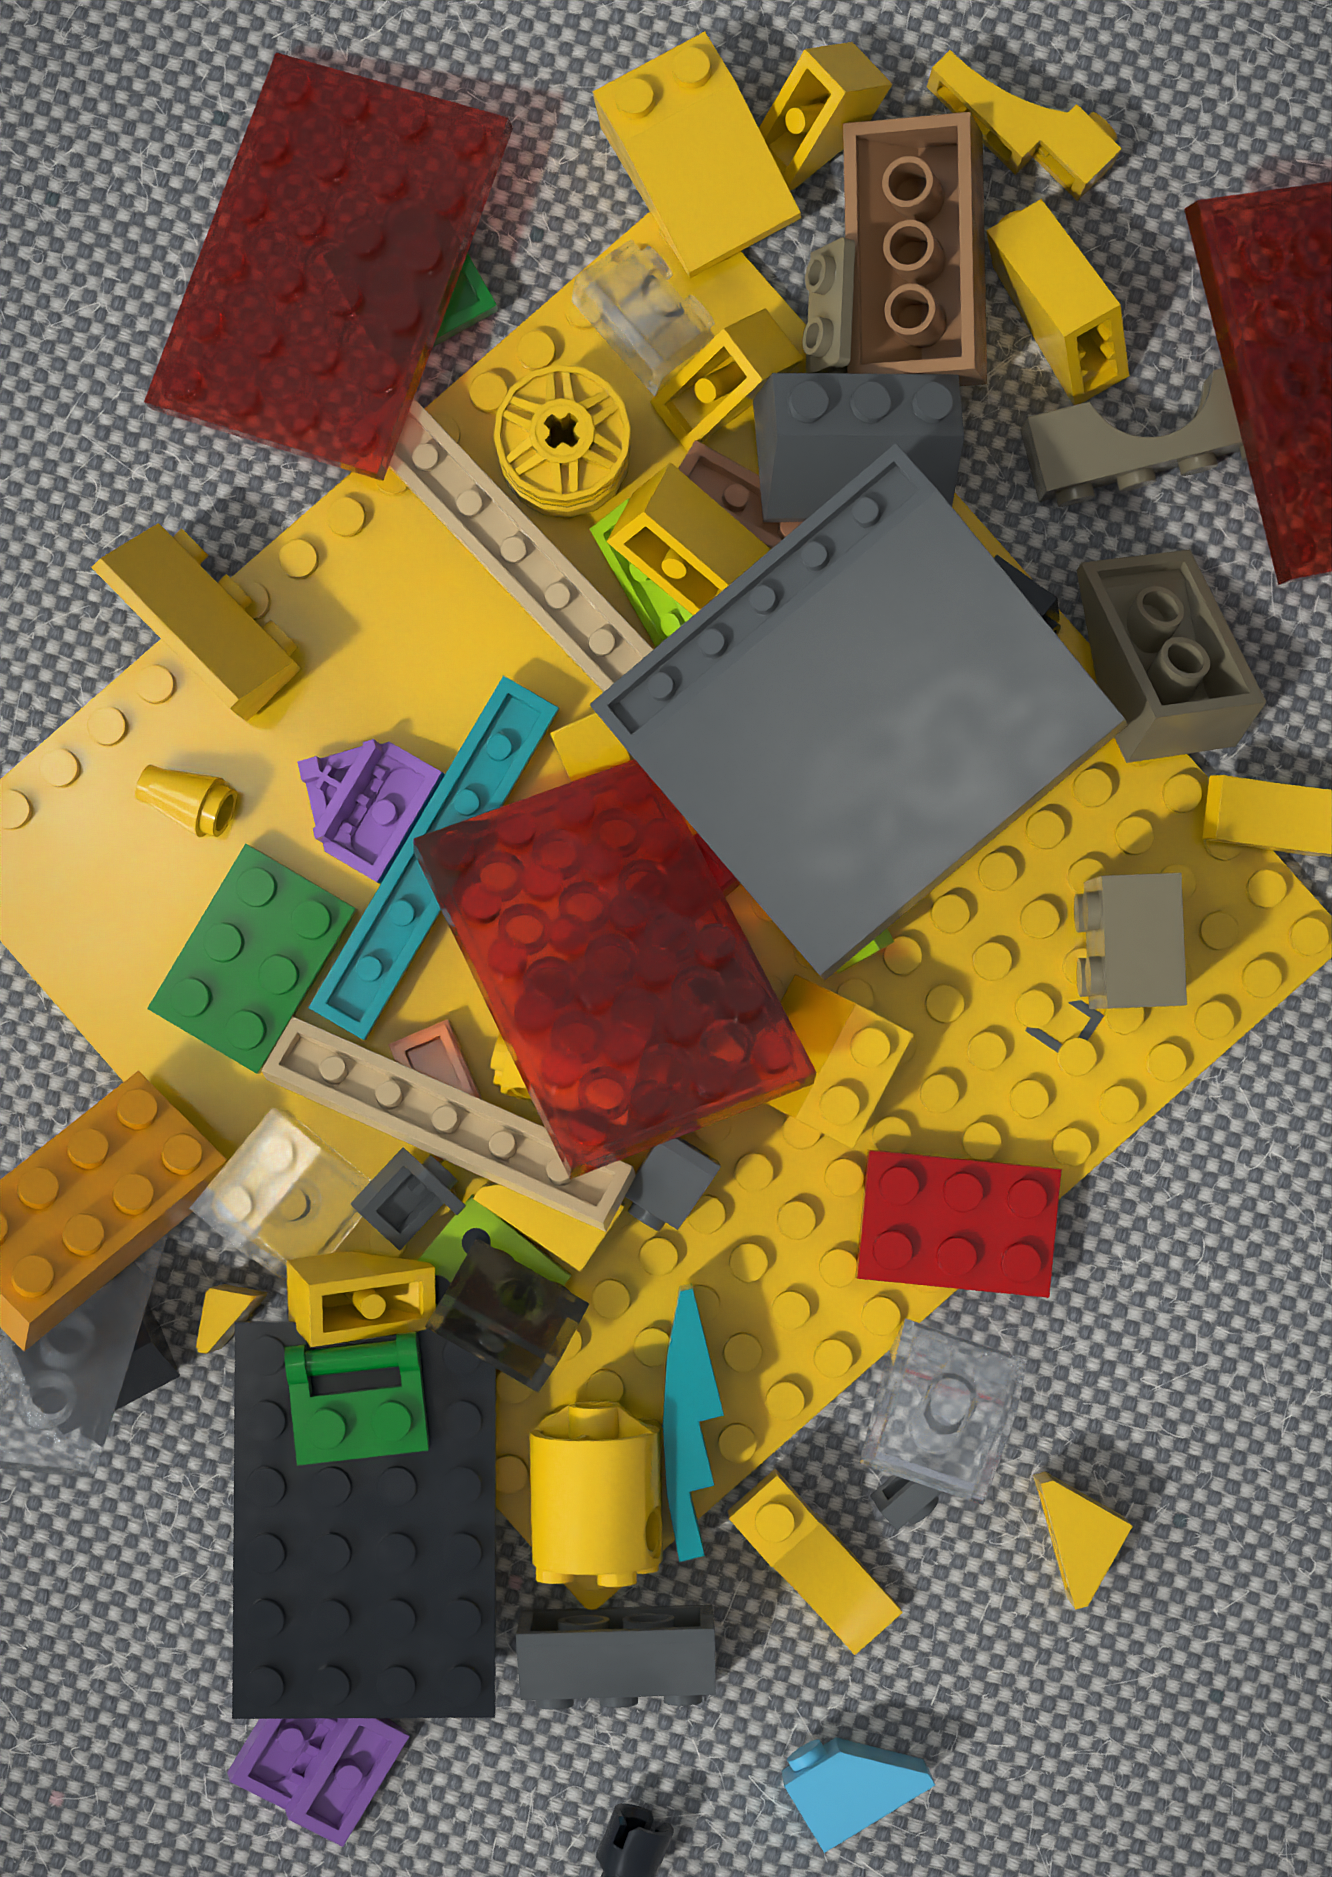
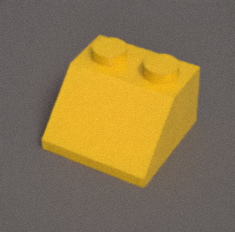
[736,974,914,1149]

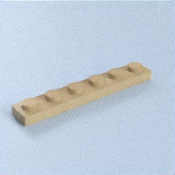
[358,388,653,692]
[261,1016,636,1232]

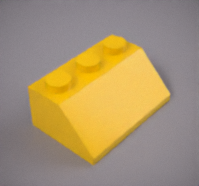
[91,523,301,722]

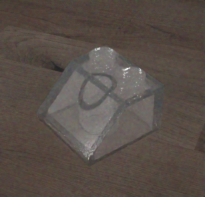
[571,239,715,396]
[189,1107,371,1282]
[859,1318,1028,1505]

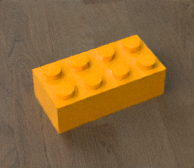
[0,1070,227,1352]

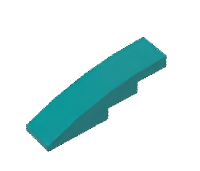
[663,1283,724,1562]

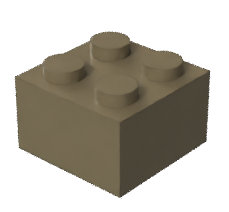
[1074,873,1187,1009]

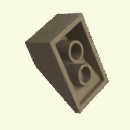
[1076,549,1266,763]

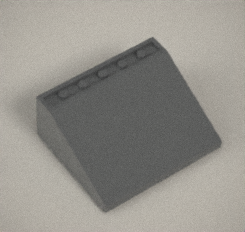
[589,443,1128,980]

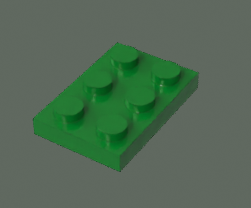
[147,843,358,1074]

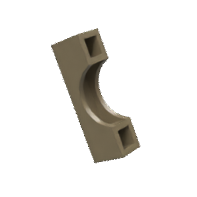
[1020,355,1295,507]

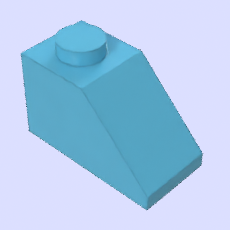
[781,1737,935,1853]

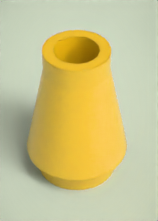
[135,764,237,837]

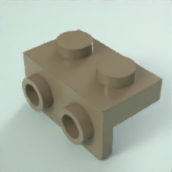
[802,237,855,374]

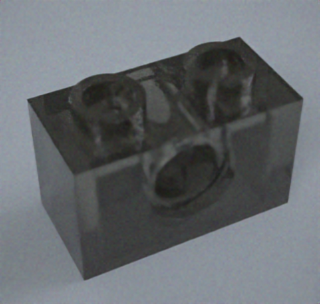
[425,1238,589,1392]

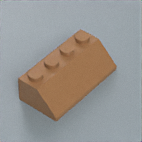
[843,112,987,386]

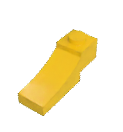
[927,50,1122,201]
[1202,775,1332,857]
[727,1468,903,1655]

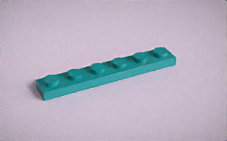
[308,676,559,1040]

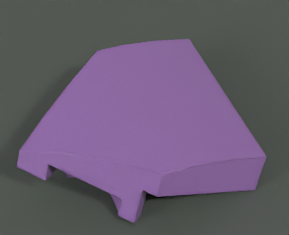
[297,739,445,884]

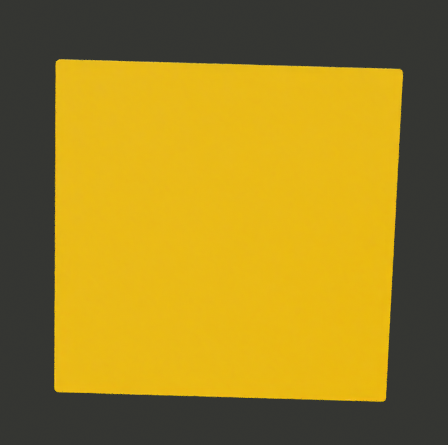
[0,212,1332,1610]

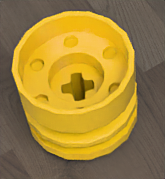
[493,364,631,518]

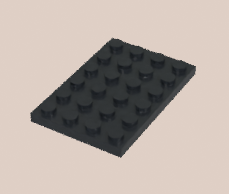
[232,1320,496,1719]

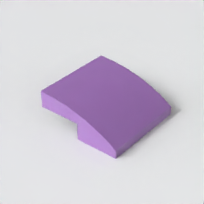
[227,1718,410,1847]

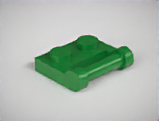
[284,1331,430,1466]

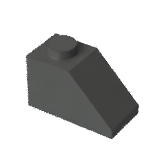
[625,1127,721,1232]

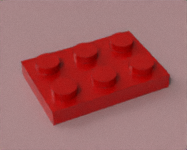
[855,1149,1062,1298]

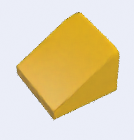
[550,712,635,794]
[196,1284,267,1354]

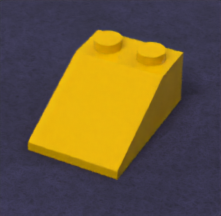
[592,31,801,278]

